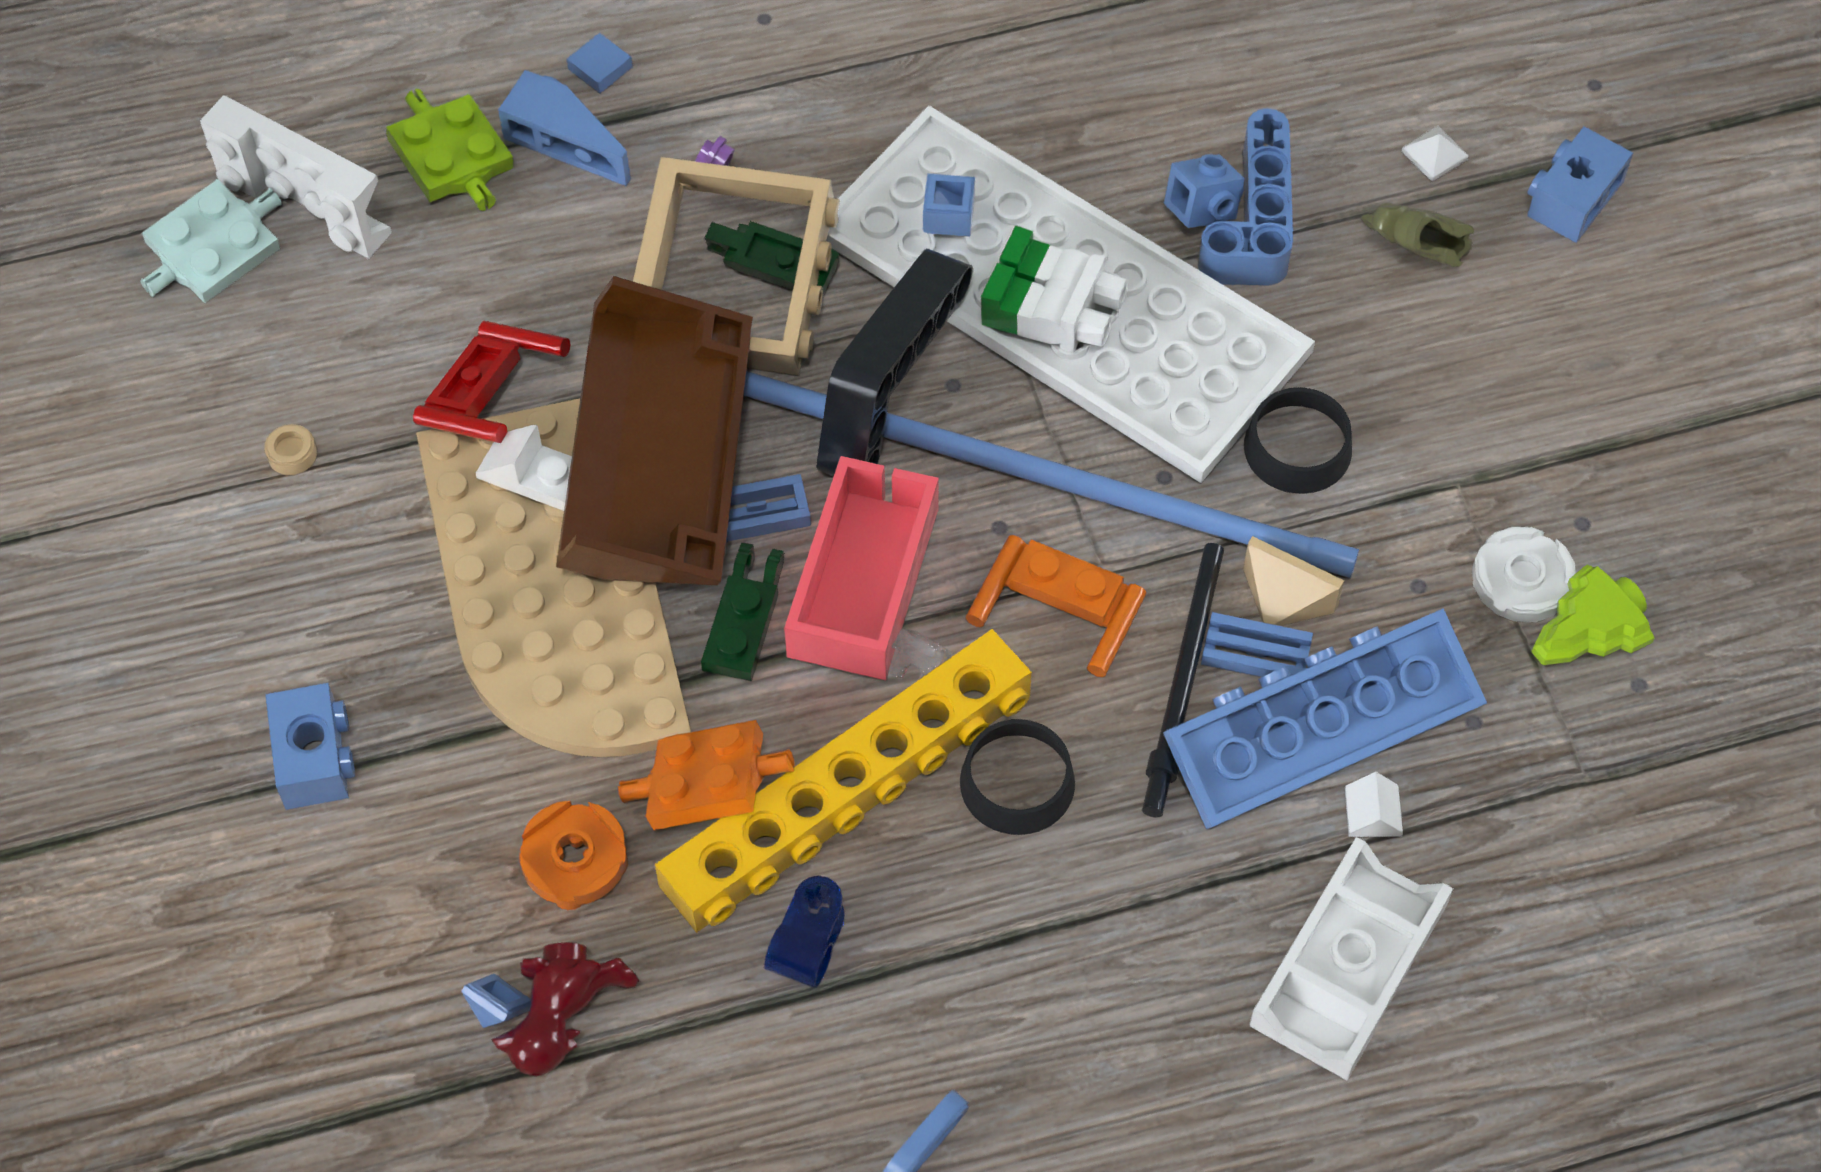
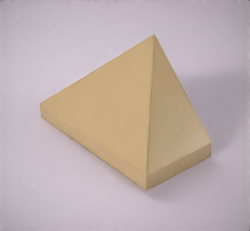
[1243,536,1344,626]

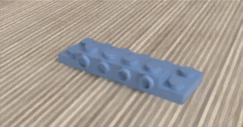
[1163,608,1487,829]

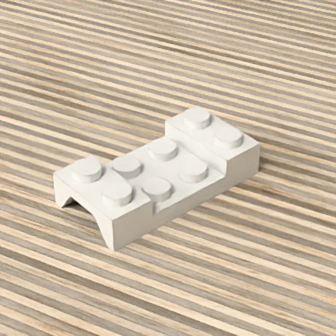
[200,95,392,259]
[1250,837,1453,1080]

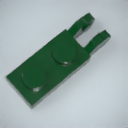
[701,542,785,681]

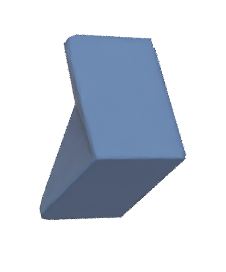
[923,173,975,237]

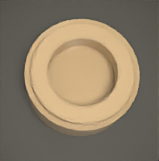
[265,424,317,475]

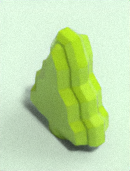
[1531,564,1655,665]

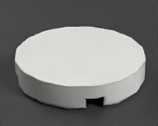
[1472,527,1576,622]

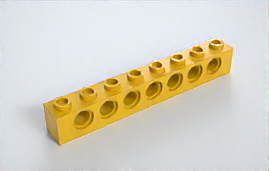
[655,629,1032,933]

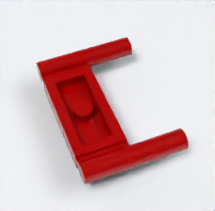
[413,321,571,443]

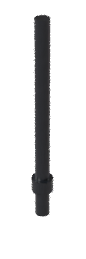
[1142,543,1224,817]

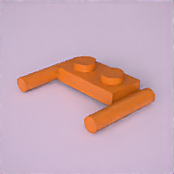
[965,535,1146,677]

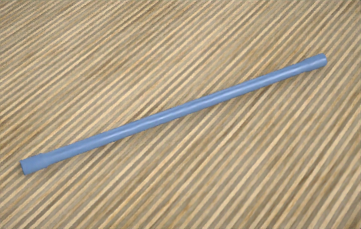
[743,371,1359,578]

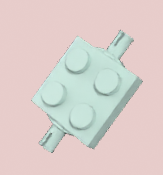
[140,179,282,303]

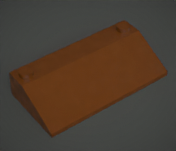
[556,276,753,586]

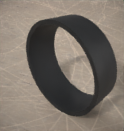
[1244,387,1352,494]
[960,719,1075,835]

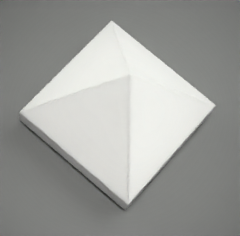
[1402,126,1468,182]

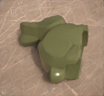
[1362,203,1474,267]

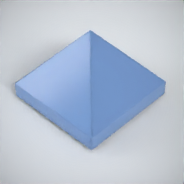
[461,974,531,1028]

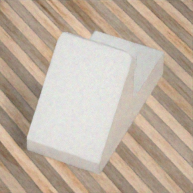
[476,425,572,511]

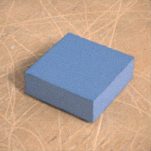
[567,33,633,93]

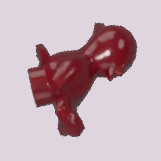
[491,942,639,1076]

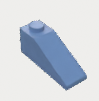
[498,70,631,186]

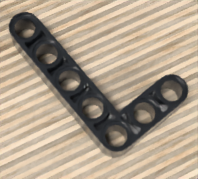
[816,248,973,476]

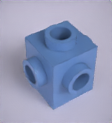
[1164,154,1245,228]

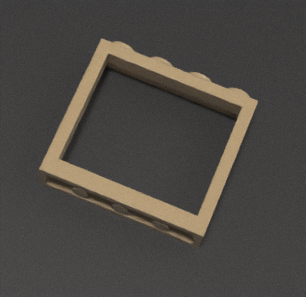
[633,157,840,375]

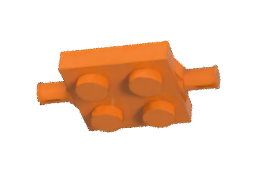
[618,720,794,830]

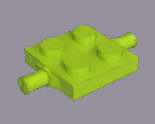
[386,89,514,211]

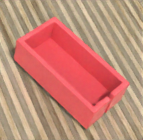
[784,456,939,681]

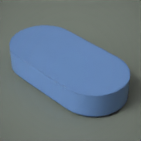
[883,1090,969,1172]

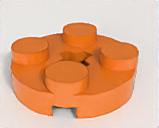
[519,801,628,910]

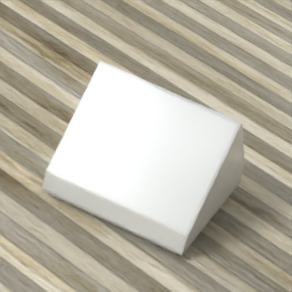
[1345,772,1403,837]

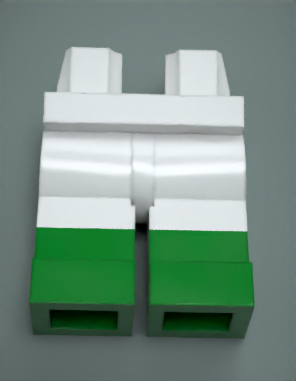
[981,225,1127,353]

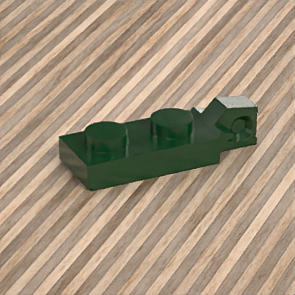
[704,221,840,298]

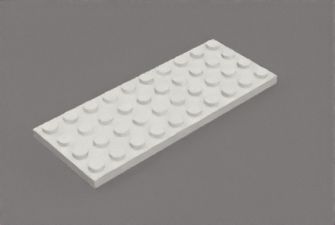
[826,106,1315,483]

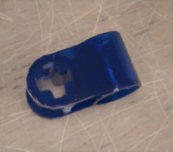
[764,876,845,989]

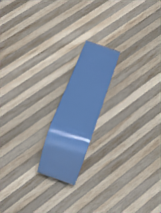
[1198,108,1293,286]

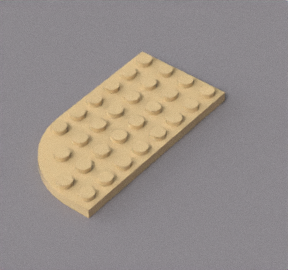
[416,398,691,757]

